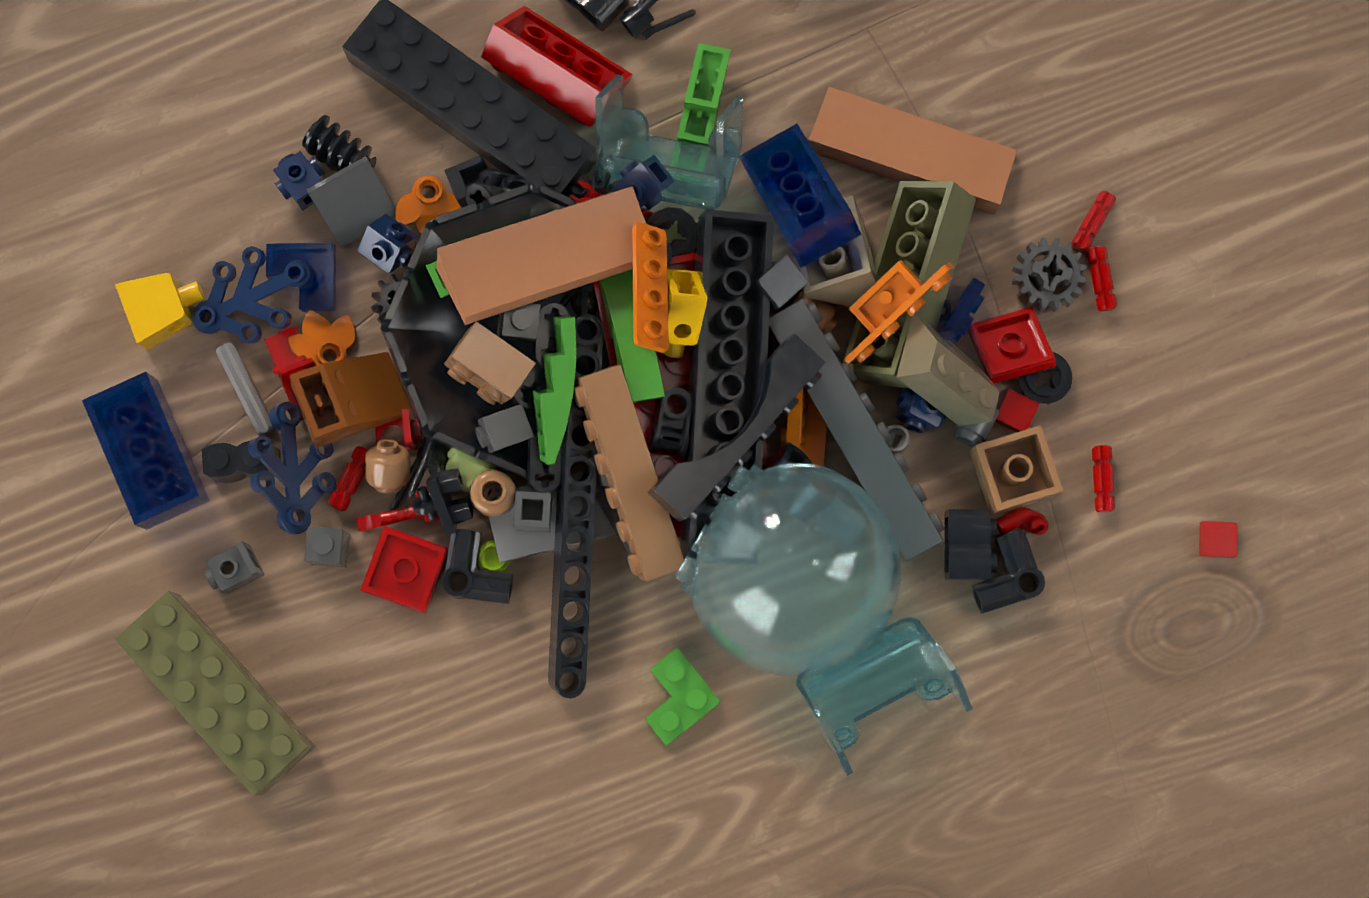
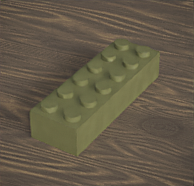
[842,181,976,389]
[115,591,316,796]

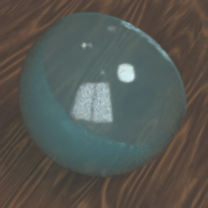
[674,463,901,676]

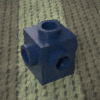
[273,151,325,211]
[613,154,675,211]
[357,214,418,274]
[894,388,947,433]

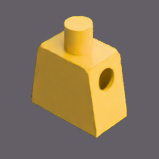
[664,269,708,358]
[115,273,205,350]

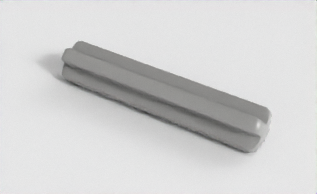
[216,343,275,436]

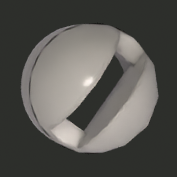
[887,425,910,454]

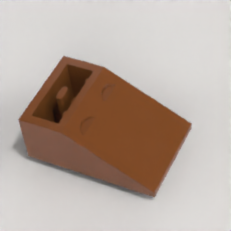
[290,352,413,449]

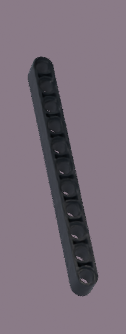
[548,314,603,699]

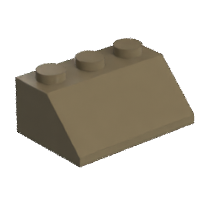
[789,195,878,306]
[896,316,999,426]

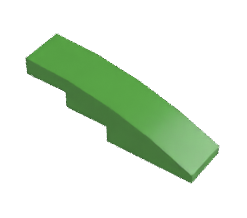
[669,43,731,185]
[599,269,665,403]
[533,315,576,465]

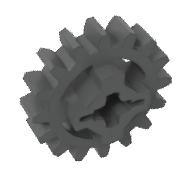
[1012,238,1087,312]

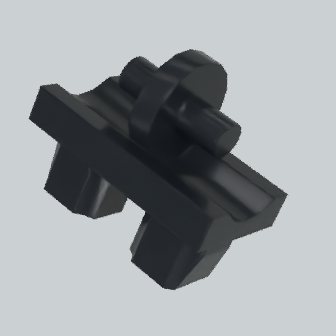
[412,464,474,535]

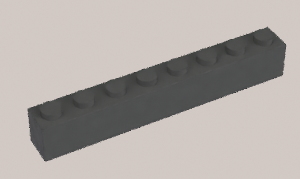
[769,299,945,561]

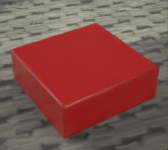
[995,389,1040,432]
[1199,521,1237,558]

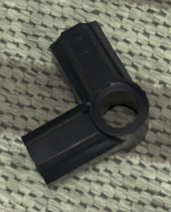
[442,529,513,604]
[972,529,1045,614]

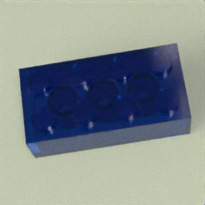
[738,123,862,268]
[82,372,210,530]

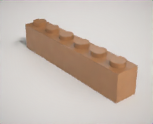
[573,365,686,582]

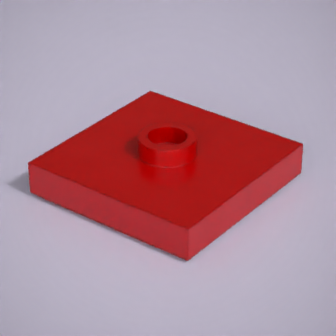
[968,307,1056,384]
[360,526,449,614]

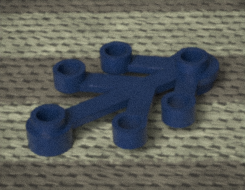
[192,246,315,344]
[248,402,336,535]

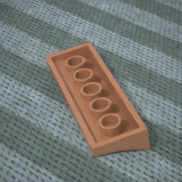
[807,86,1017,214]
[436,186,646,325]

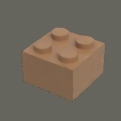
[444,321,536,405]
[969,425,1063,516]

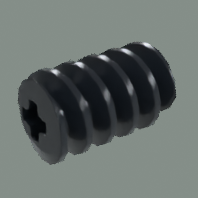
[302,115,377,172]

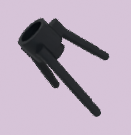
[619,0,696,40]
[390,436,450,511]

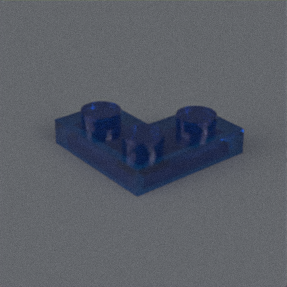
[266,242,336,312]
[938,278,986,342]

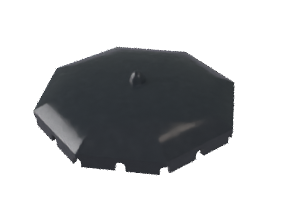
[380,184,608,480]

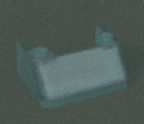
[595,75,743,210]
[796,617,973,776]

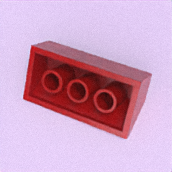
[481,6,633,128]

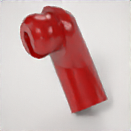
[996,507,1049,535]

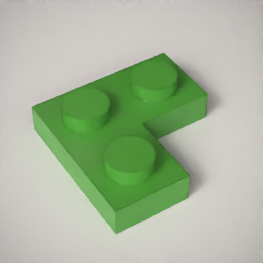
[645,648,721,746]

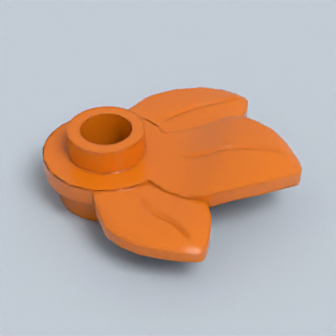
[395,175,462,234]
[288,310,355,366]

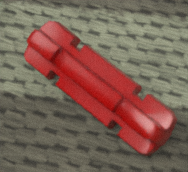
[1071,191,1116,253]
[1087,246,1117,312]
[1092,445,1115,512]
[329,446,368,511]

